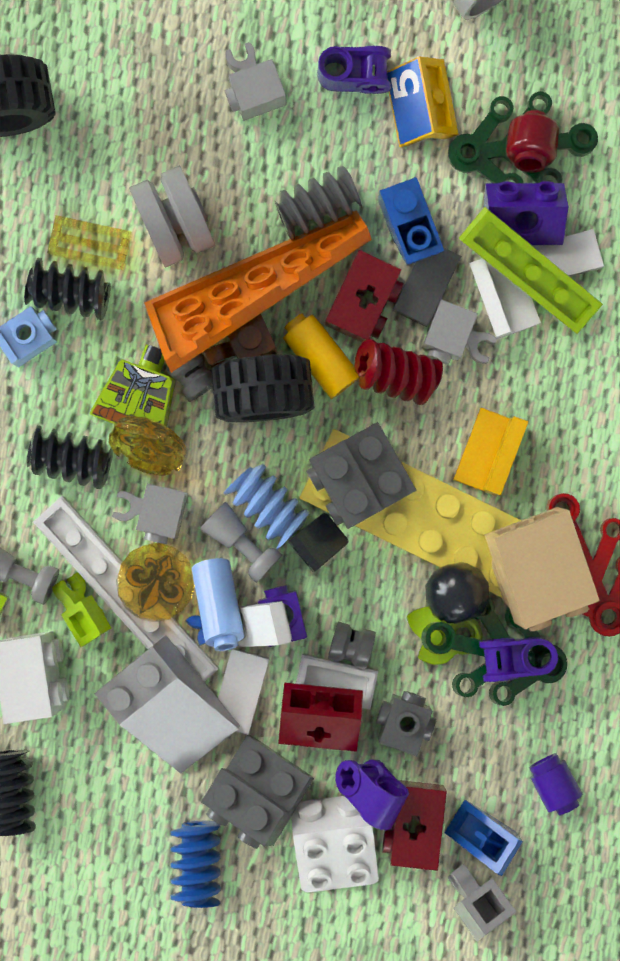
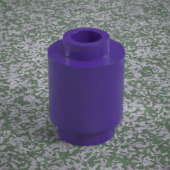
[529,753,583,816]

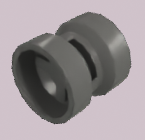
[166,353,213,402]
[328,621,376,669]

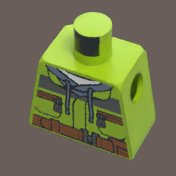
[90,344,176,442]

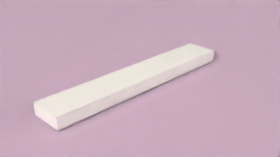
[33,496,219,682]

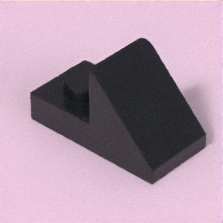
[288,513,349,572]

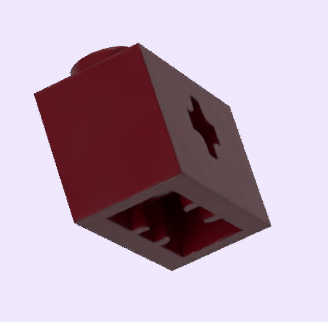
[325,250,404,343]
[278,682,363,752]
[382,780,447,871]

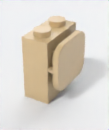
[484,507,600,631]

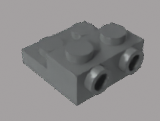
[306,422,417,529]
[201,735,314,849]

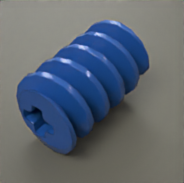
[170,821,221,908]

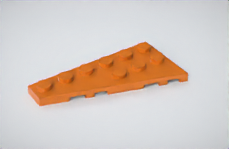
[144,210,372,373]

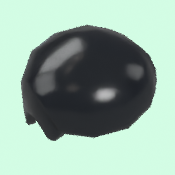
[425,562,490,624]

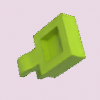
[52,572,112,647]

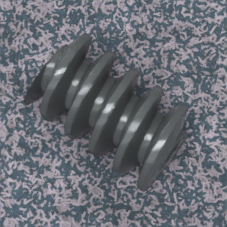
[274,166,362,240]

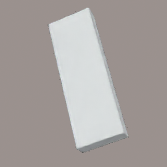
[238,601,292,647]

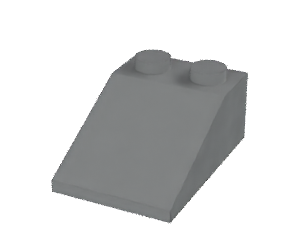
[94,635,240,773]

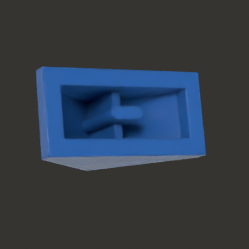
[444,800,523,876]

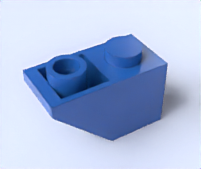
[378,177,444,265]

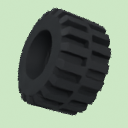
[0,54,56,137]
[211,355,315,422]

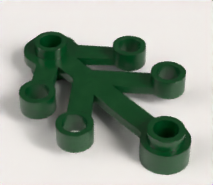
[448,91,598,183]
[421,599,567,706]

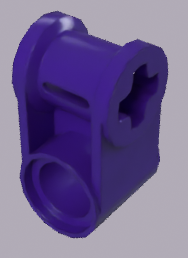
[317,46,391,94]
[479,637,558,682]
[335,759,409,830]

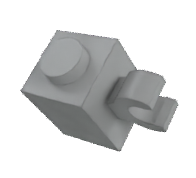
[225,42,286,121]
[422,299,497,364]
[112,483,188,544]
[448,864,517,941]

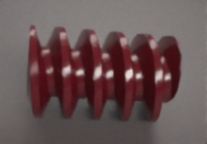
[354,339,443,405]

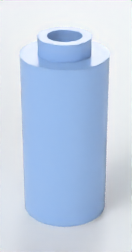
[192,558,244,651]

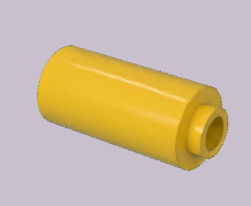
[283,313,359,400]

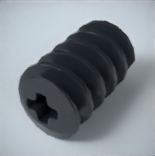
[24,257,111,320]
[27,425,114,489]
[0,750,36,836]

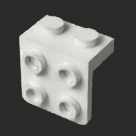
[291,796,379,893]

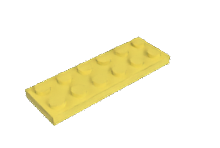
[299,429,521,598]

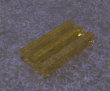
[47,215,132,271]

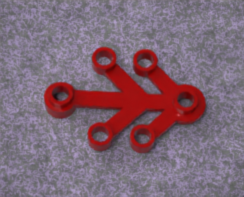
[546,493,620,637]

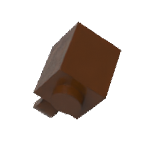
[204,314,277,368]

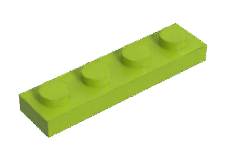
[459,207,603,334]

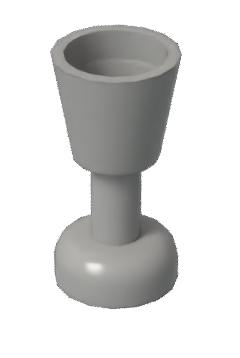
[200,502,282,583]
[0,548,59,605]

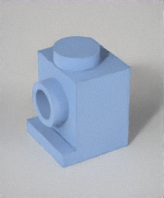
[0,306,57,368]

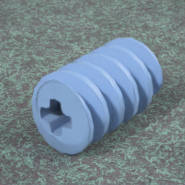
[224,464,310,550]

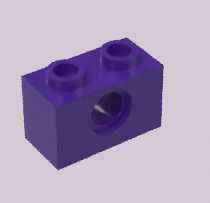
[483,181,569,245]

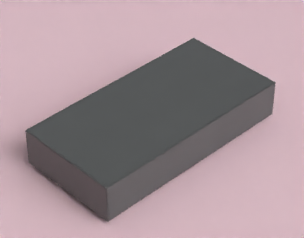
[392,247,462,327]

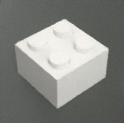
[0,631,69,724]

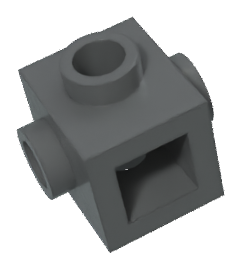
[376,691,436,756]

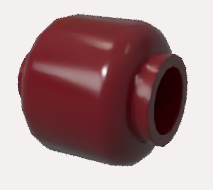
[506,110,559,173]

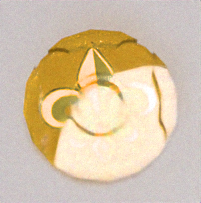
[108,416,187,476]
[116,543,195,622]

